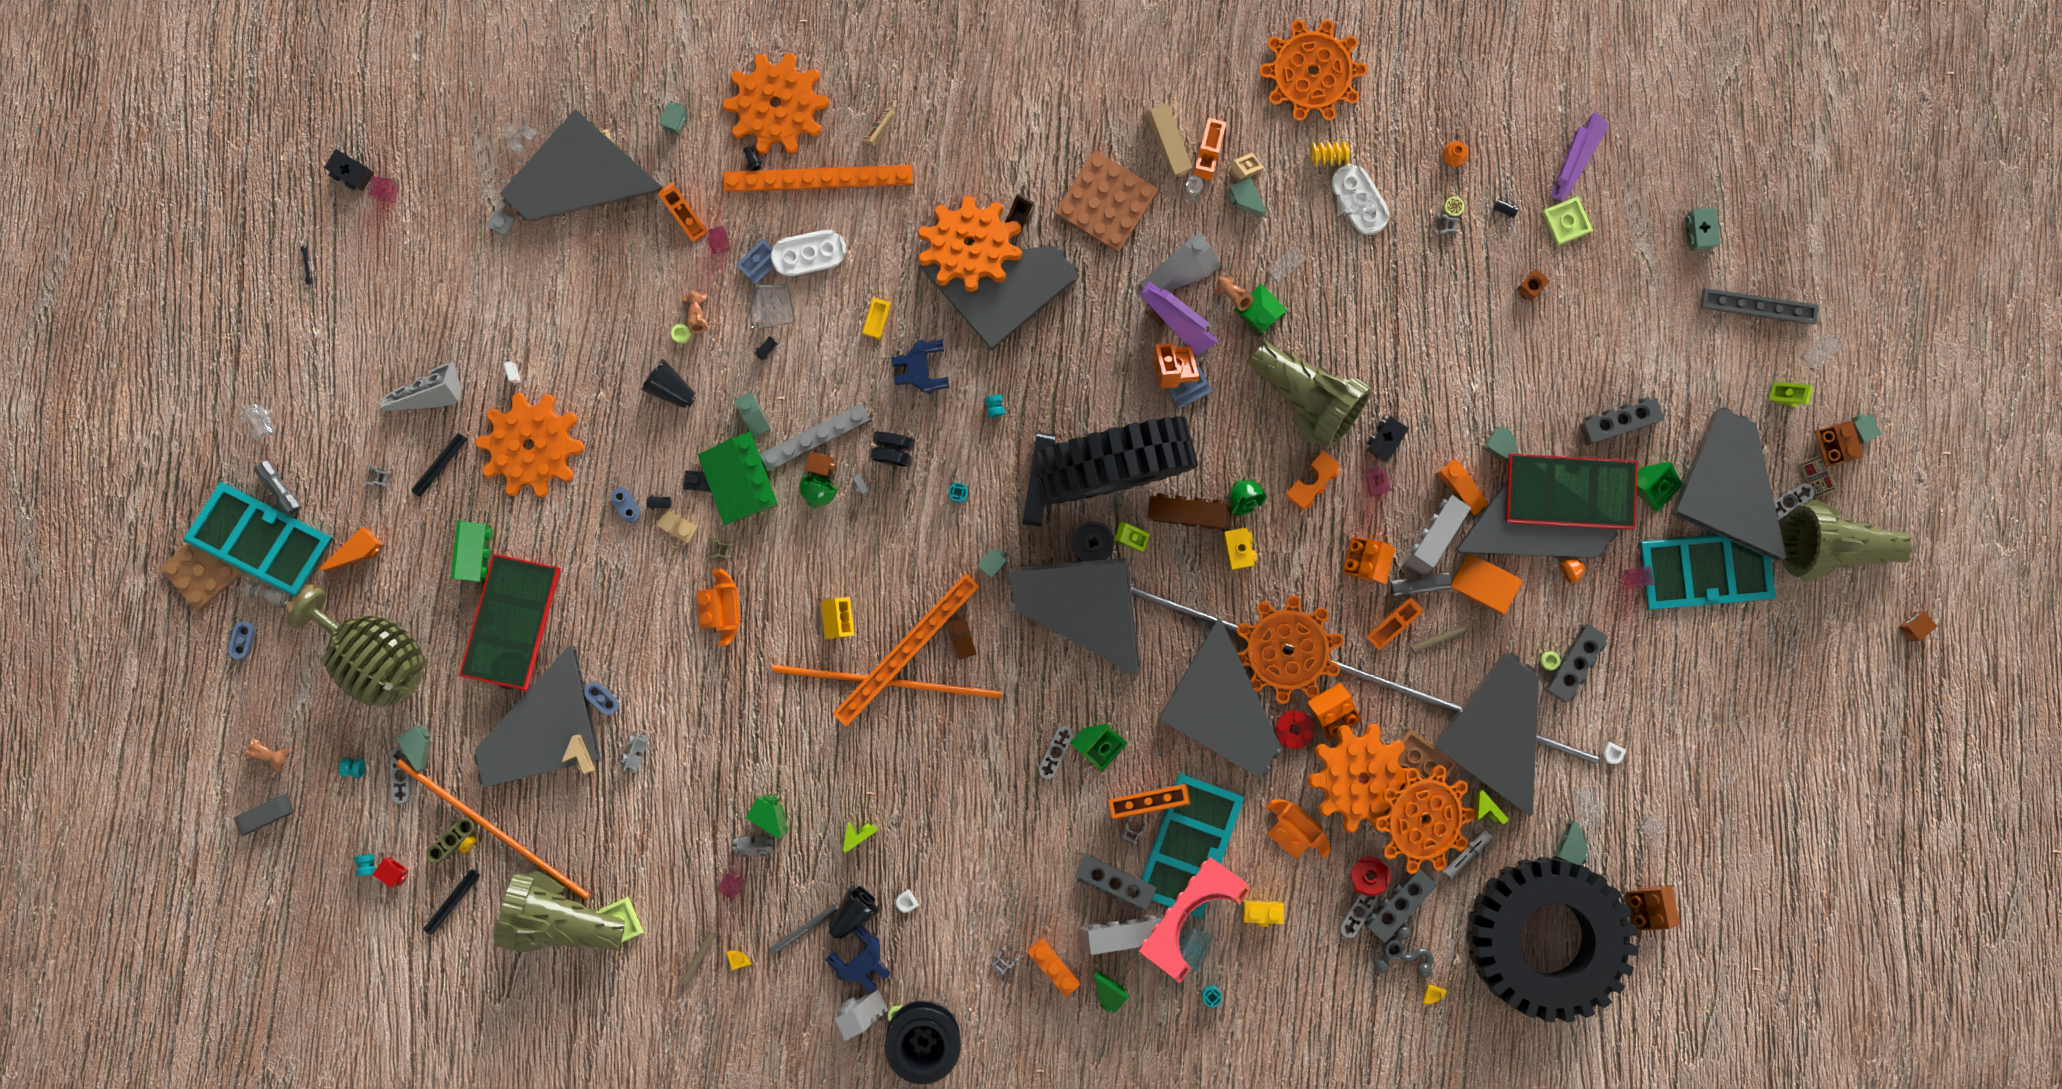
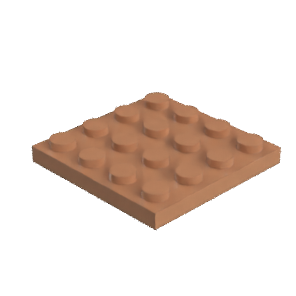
[1055,150,1159,254]

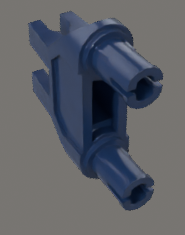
[891,339,950,394]
[825,925,891,993]

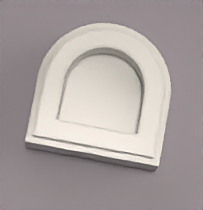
[1602,741,1626,764]
[896,889,919,913]

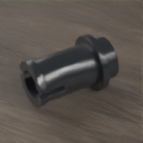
[743,145,762,171]
[1493,198,1519,218]
[754,336,778,361]
[646,495,671,510]

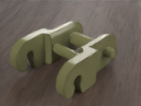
[706,538,733,560]

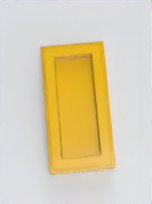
[862,298,891,340]

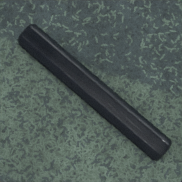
[411,433,467,496]
[423,869,480,935]

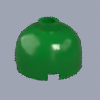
[799,473,839,508]
[1227,480,1267,516]

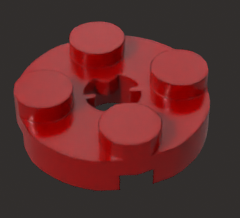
[1275,710,1314,749]
[1350,856,1391,896]

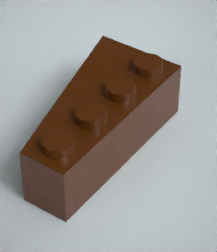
[1148,493,1232,531]

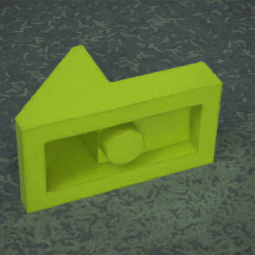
[1769,382,1813,408]
[1114,522,1150,552]
[1474,789,1509,825]
[843,822,879,853]

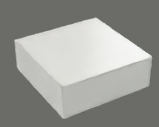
[504,361,521,384]

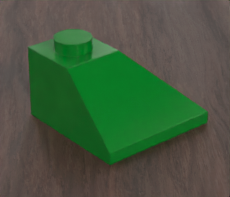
[1234,284,1287,336]
[1637,461,1683,512]
[1070,724,1127,772]
[1093,968,1129,1013]

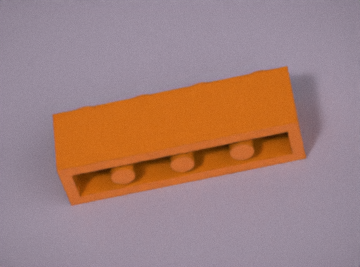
[1108,784,1191,820]

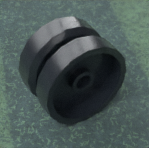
[869,431,915,467]
[1072,522,1115,562]

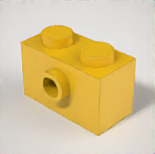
[1223,527,1257,571]
[821,597,854,639]
[1242,900,1284,927]

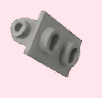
[619,731,648,773]
[732,836,774,857]

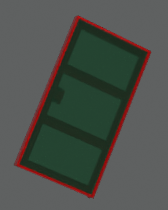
[1506,454,1638,530]
[459,554,561,691]

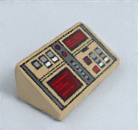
[862,109,894,147]
[1798,455,1837,498]

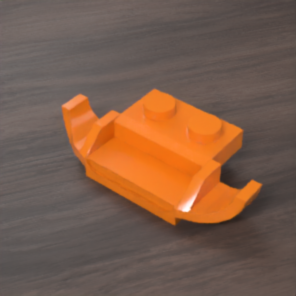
[697,569,741,646]
[1265,799,1330,859]

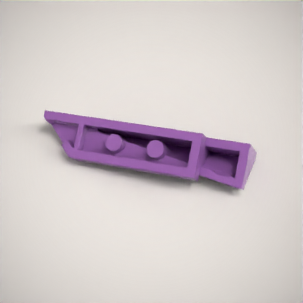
[1550,112,1609,203]
[1140,281,1218,355]

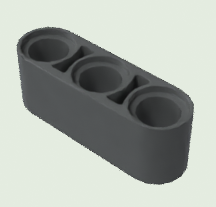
[234,794,294,836]

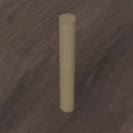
[1411,625,1467,653]
[681,930,716,986]

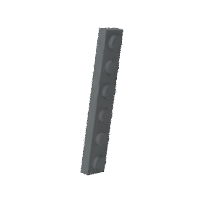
[1700,288,1819,325]

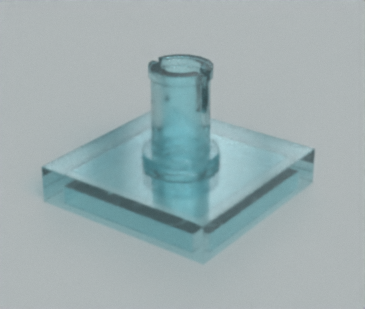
[1179,927,1214,971]

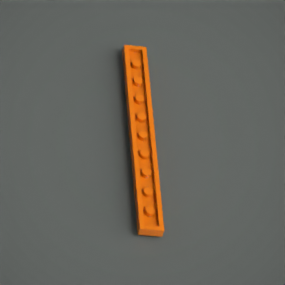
[723,165,913,192]
[832,573,980,727]

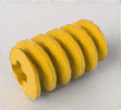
[1309,141,1350,167]

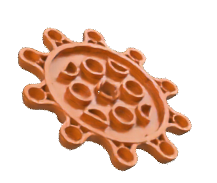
[1259,19,1368,121]
[722,53,830,155]
[917,196,1022,292]
[475,393,585,498]
[1237,595,1344,704]
[1308,724,1409,833]
[1374,765,1476,874]

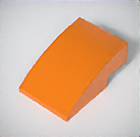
[1451,553,1523,615]

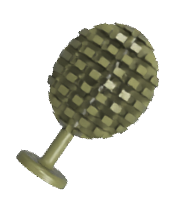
[287,588,427,707]

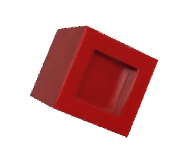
[372,857,409,888]

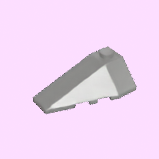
[1139,232,1222,292]
[380,361,462,411]

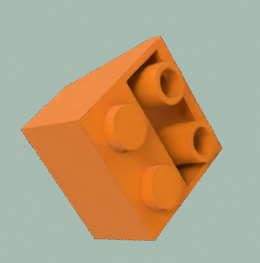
[1342,537,1396,584]
[1307,682,1361,739]

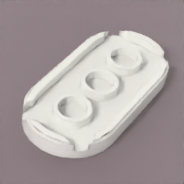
[1331,164,1389,235]
[771,230,846,276]

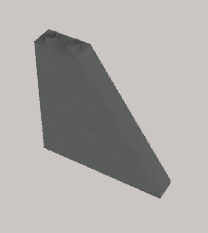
[500,109,663,222]
[918,246,1079,351]
[1670,408,1786,562]
[1454,463,1618,559]
[1008,558,1140,675]
[1159,618,1281,778]
[474,646,601,788]
[1434,651,1539,816]

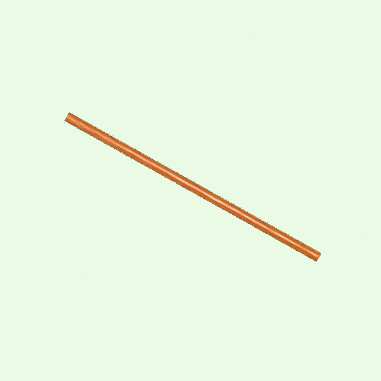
[772,665,1002,699]
[396,759,590,900]

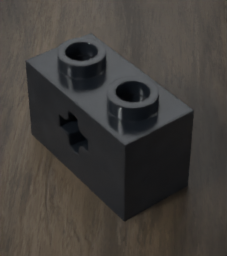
[324,149,374,192]
[1366,416,1409,463]

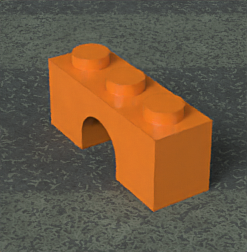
[1284,451,1340,511]
[1027,937,1081,997]

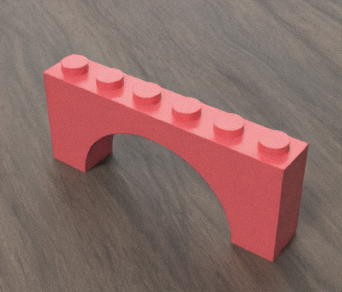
[1139,857,1251,984]

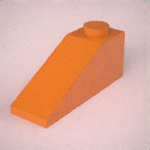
[657,182,708,242]
[1436,458,1488,517]
[320,527,383,572]

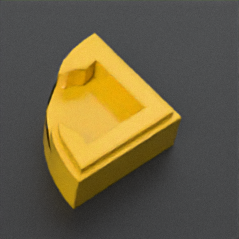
[458,836,477,854]
[726,950,751,971]
[1422,984,1447,1004]

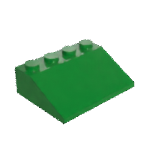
[697,432,778,526]

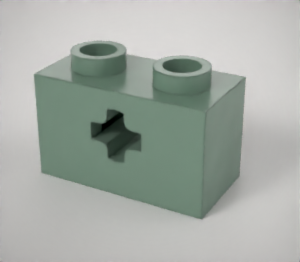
[1685,207,1720,251]

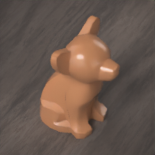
[1213,276,1254,311]
[683,291,708,333]
[244,738,290,772]

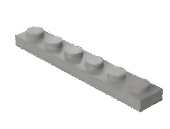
[759,403,871,472]

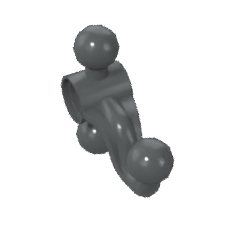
[1374,925,1434,978]

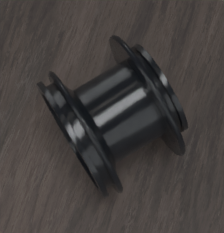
[885,1000,961,1084]

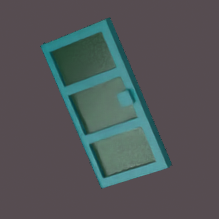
[183,481,333,598]
[1640,535,1776,610]
[1136,773,1244,918]

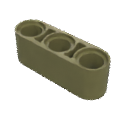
[426,818,478,863]

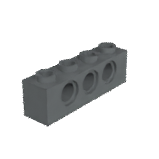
[1579,397,1665,446]
[1544,624,1608,702]
[1075,854,1157,911]
[1364,869,1437,943]

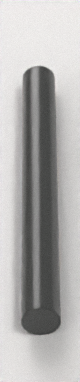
[769,904,837,955]

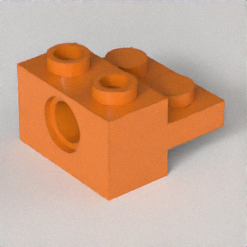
[1152,343,1199,389]

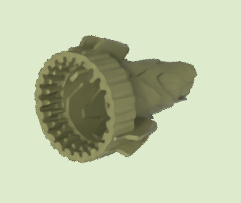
[1249,341,1372,447]
[1781,500,1911,581]
[494,871,625,952]

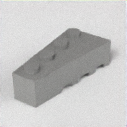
[1402,495,1471,578]
[1078,915,1163,955]
[835,989,888,1041]

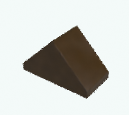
[1005,194,1035,234]

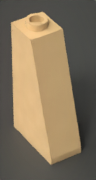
[1144,103,1193,177]

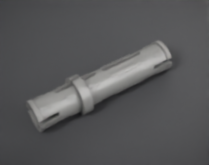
[1443,830,1493,880]

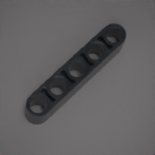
[1022,432,1056,527]

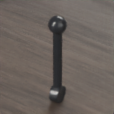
[300,245,312,284]

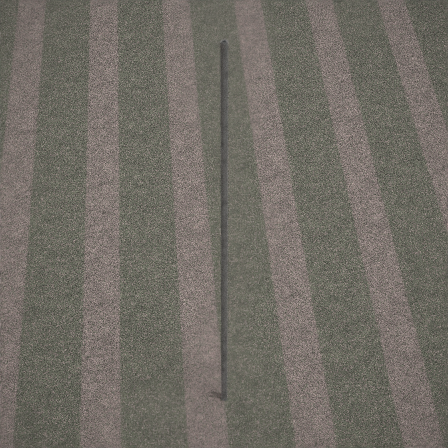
[1130,586,1599,764]

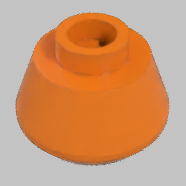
[1442,141,1468,167]
[1560,559,1586,584]

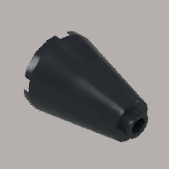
[641,359,696,408]
[828,884,881,939]

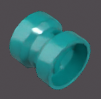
[984,395,1006,418]
[948,483,968,503]
[339,757,365,778]
[354,854,376,876]
[1201,985,1222,1008]

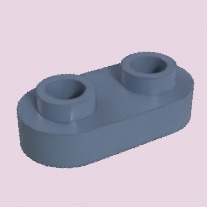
[611,487,641,523]
[228,621,255,659]
[584,682,619,715]

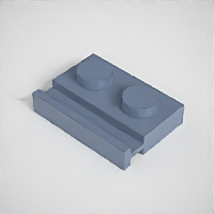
[736,239,774,285]
[1167,367,1212,410]

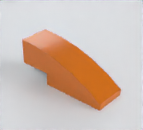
[1193,118,1226,181]
[1366,595,1424,651]

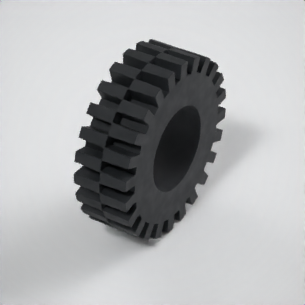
[1032,416,1198,505]
[1467,857,1638,1022]

